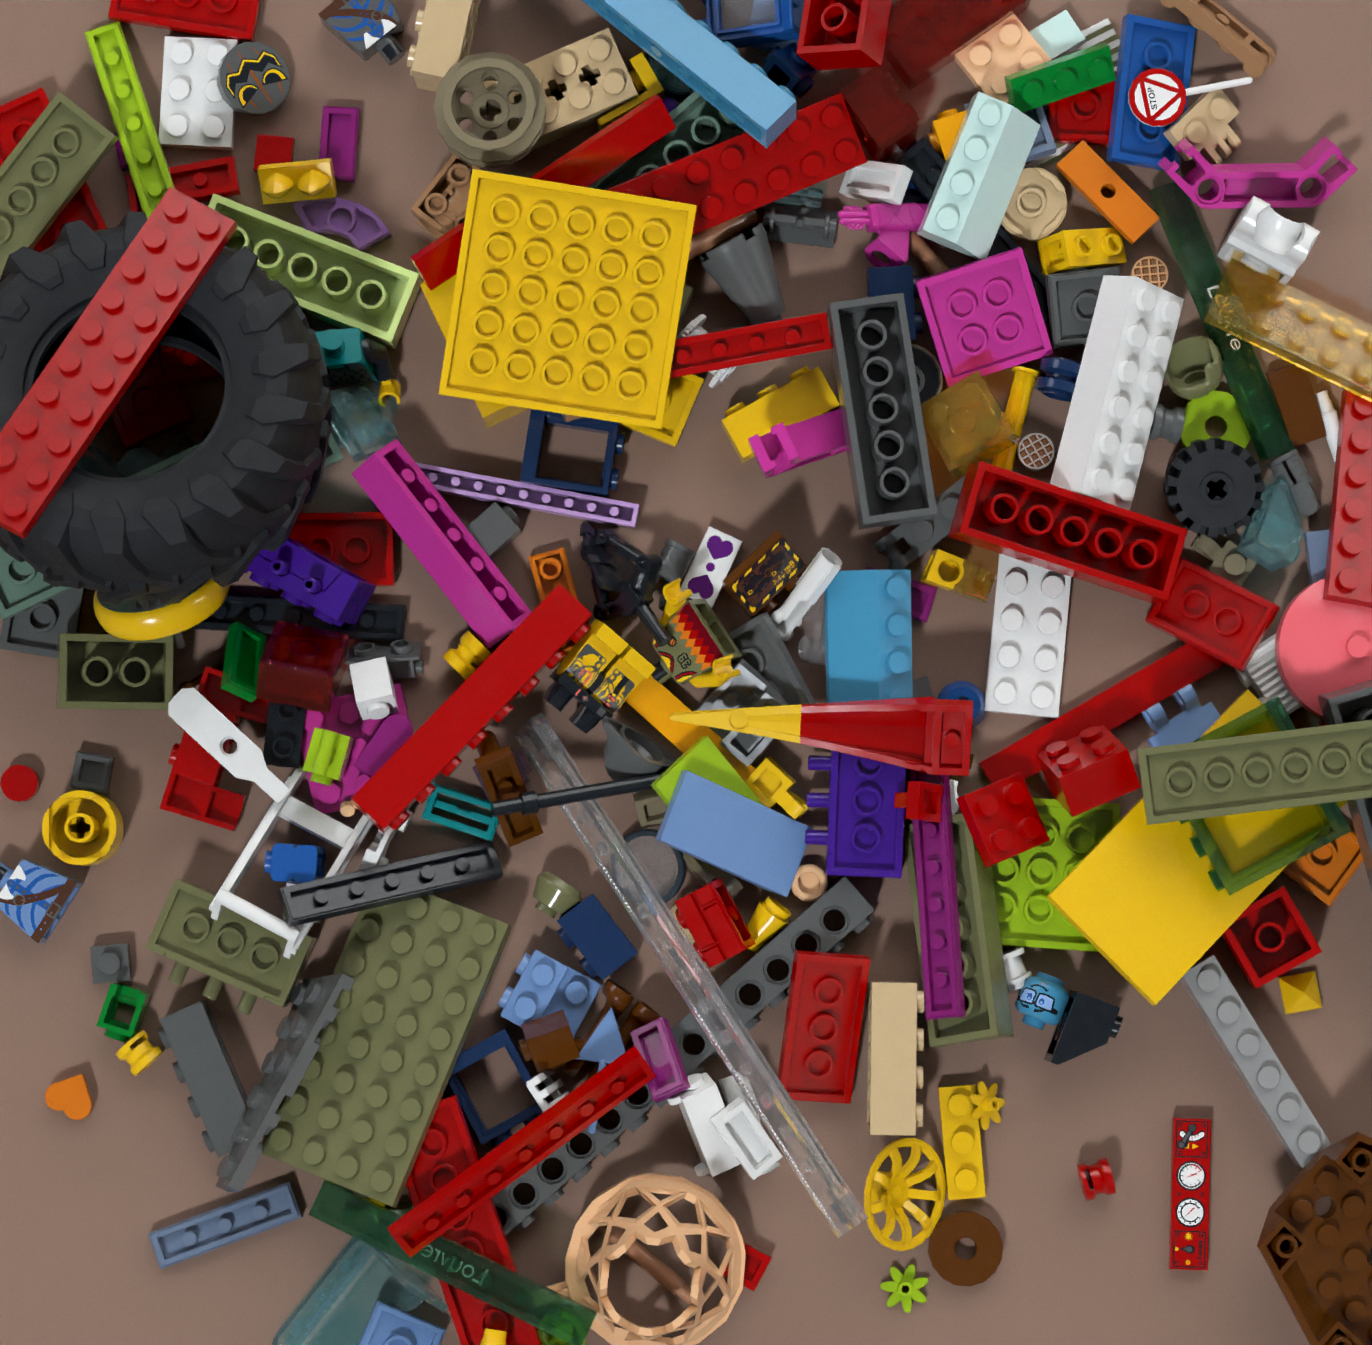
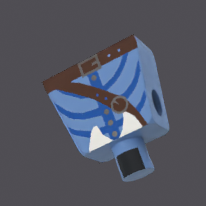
[0,859,84,943]

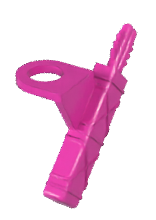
[838,202,929,267]

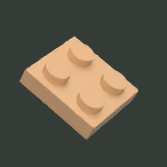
[955,13,1051,104]

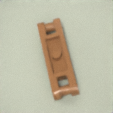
[1159,0,1276,78]

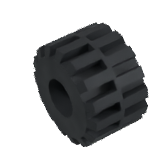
[1163,437,1265,537]

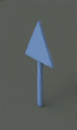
[576,1007,626,1134]

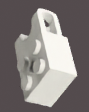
[1216,195,1320,291]

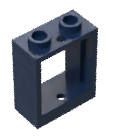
[520,409,626,499]
[448,1028,548,1147]

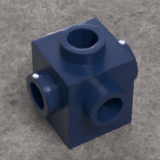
[762,42,818,98]

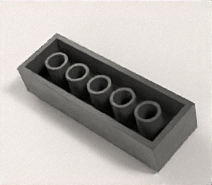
[826,293,938,530]

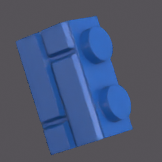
[264,843,326,883]

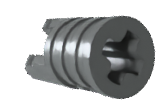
[1267,449,1320,516]
[654,538,696,611]

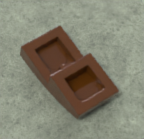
[1266,362,1326,448]

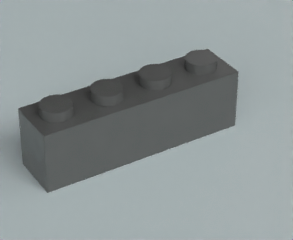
[158,1001,264,1157]

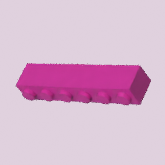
[352,438,531,650]

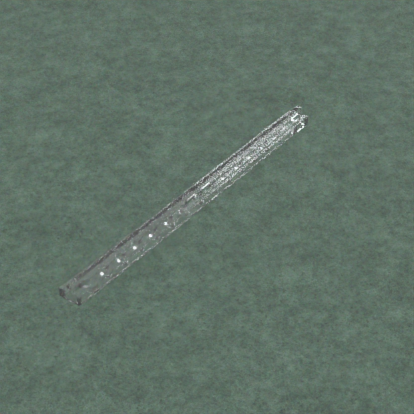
[514,713,868,1239]

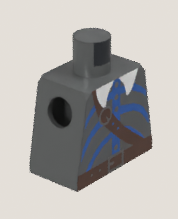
[318,0,406,65]

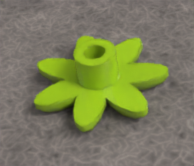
[880,1264,929,1313]

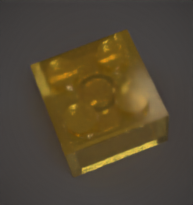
[921,371,1021,478]

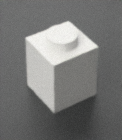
[349,656,399,720]

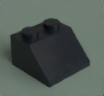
[1044,990,1123,1065]

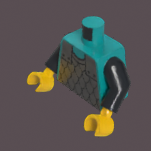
[315,328,401,407]

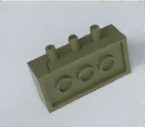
[145,879,318,1015]

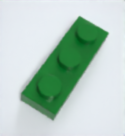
[1004,43,1116,113]

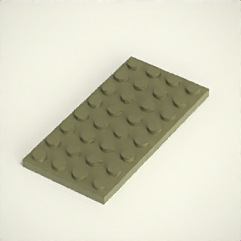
[262,895,512,1208]

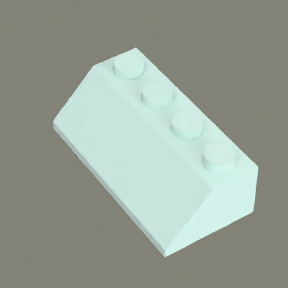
[917,91,1041,260]

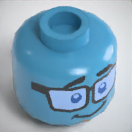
[1015,972,1070,1030]

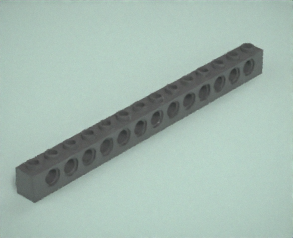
[492,876,875,1236]

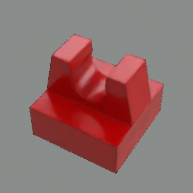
[894,781,943,823]

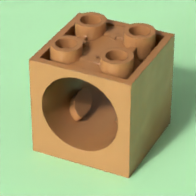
[411,154,481,239]

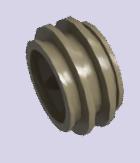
[433,52,547,169]

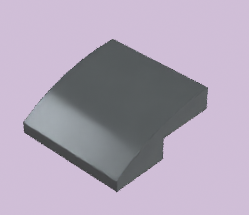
[696,659,789,767]

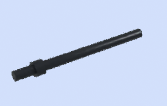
[490,772,664,817]

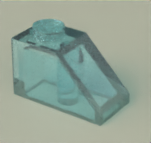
[1237,479,1304,572]

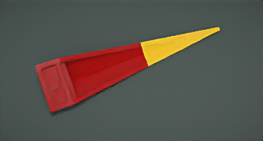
[669,696,973,776]

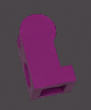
[353,715,413,778]

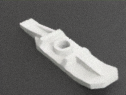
[168,688,291,804]

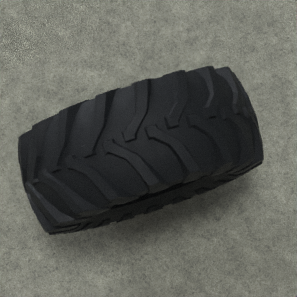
[0,211,332,606]

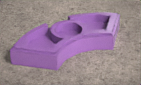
[292,197,392,252]

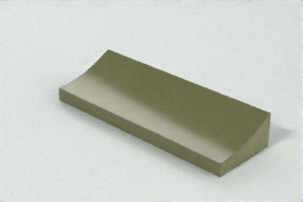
[903,813,1014,1048]

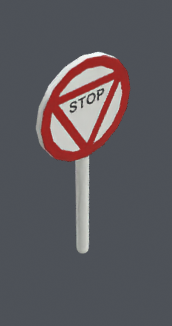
[1128,68,1253,127]

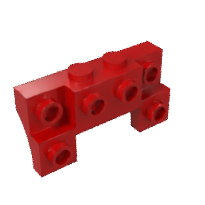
[159,666,280,832]

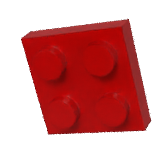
[956,772,1050,868]

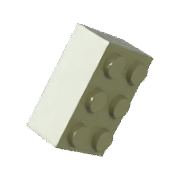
[56,633,174,710]

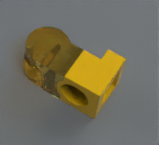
[920,549,997,604]

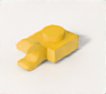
[745,757,810,819]

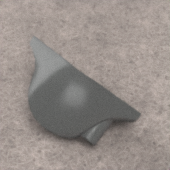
[602,716,677,780]

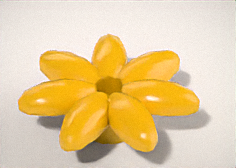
[968,1081,1005,1130]

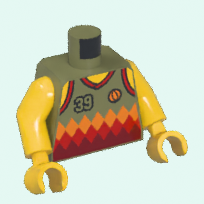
[651,578,742,688]

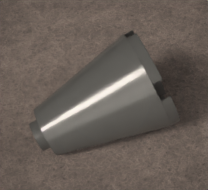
[697,222,786,325]

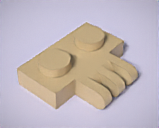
[1163,89,1241,164]

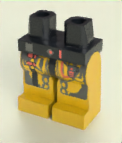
[543,619,656,734]

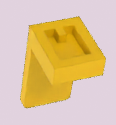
[597,52,664,131]
[1037,227,1126,276]

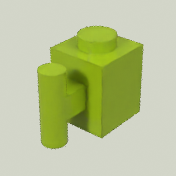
[303,727,354,786]

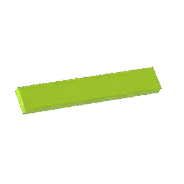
[84,21,175,219]

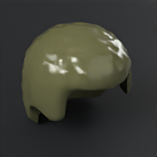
[1165,335,1223,400]

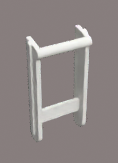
[209,766,373,960]

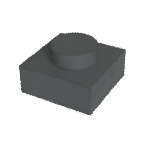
[90,943,133,984]

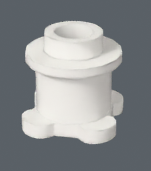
[1003,947,1032,992]

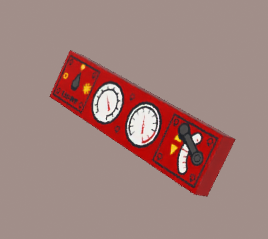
[1169,1118,1211,1270]

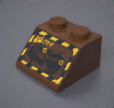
[722,530,807,619]

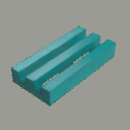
[422,783,499,842]

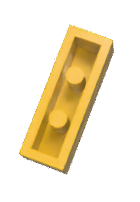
[721,366,840,463]

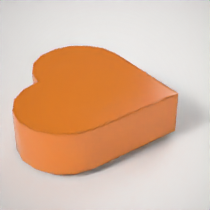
[45,1073,94,1120]

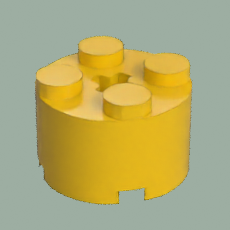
[42,790,124,866]

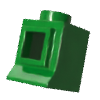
[96,983,152,1042]

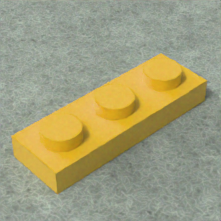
[937,1084,986,1200]

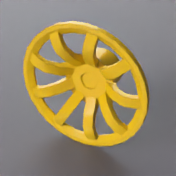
[864,1137,946,1251]

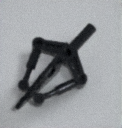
[580,521,672,647]

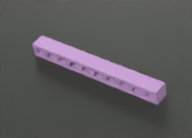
[416,462,640,529]

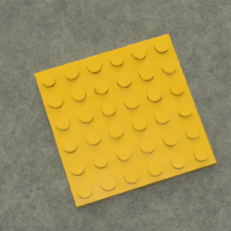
[438,169,697,429]

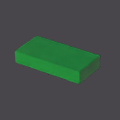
[221,621,267,702]

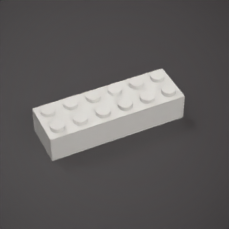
[1050,275,1184,510]

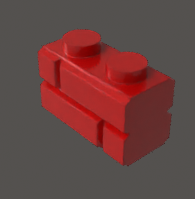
[675,878,756,968]

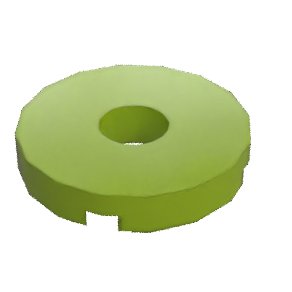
[1180,391,1253,449]

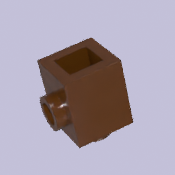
[518,1009,580,1072]

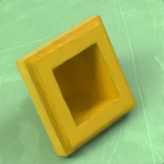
[1278,971,1322,1014]

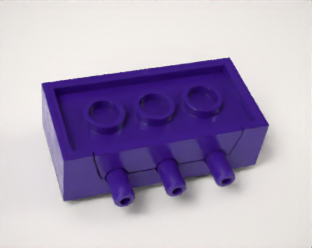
[244,537,376,627]
[805,750,906,879]

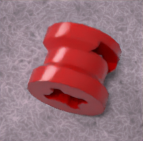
[1077,1157,1116,1201]

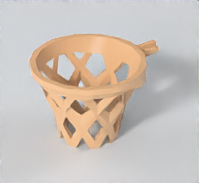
[532,1173,746,1345]

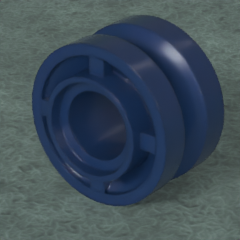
[1034,357,1081,402]

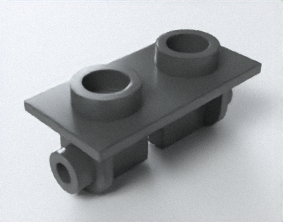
[762,204,838,248]
[345,639,424,679]

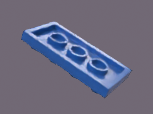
[1106,14,1196,172]

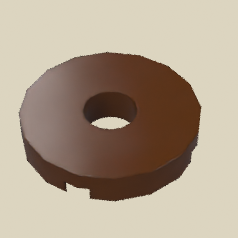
[928,1210,1003,1287]

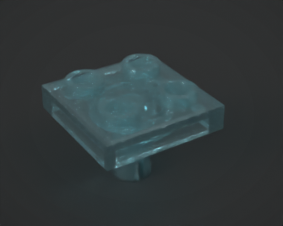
[330,383,402,463]

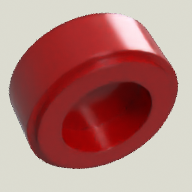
[1,765,40,802]

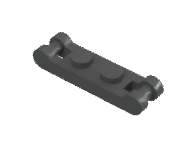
[873,475,965,570]

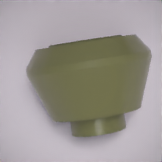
[533,871,581,918]

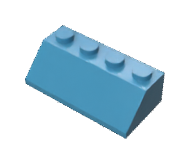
[824,570,913,703]

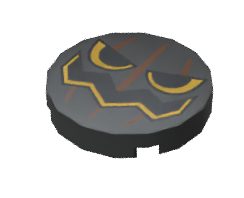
[217,42,290,116]

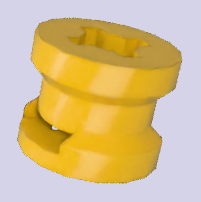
[115,1030,163,1077]

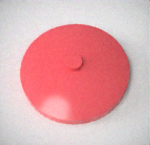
[1275,578,1372,719]

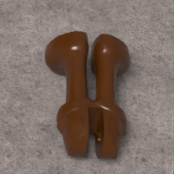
[563,979,662,1081]

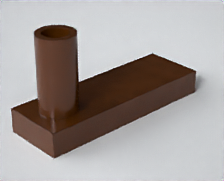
[474,730,543,847]

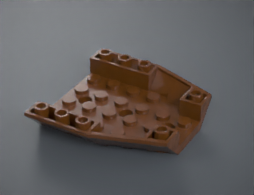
[1257,1132,1372,1345]

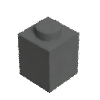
[466,502,522,560]

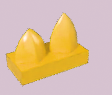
[257,158,337,205]

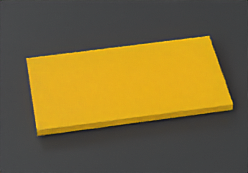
[1046,689,1347,1006]

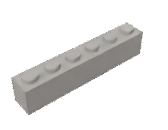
[1180,954,1332,1168]

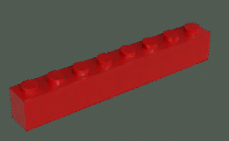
[351,584,592,833]

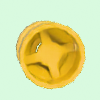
[442,630,492,680]

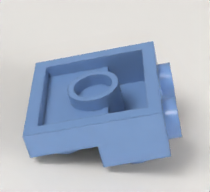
[498,949,602,1038]

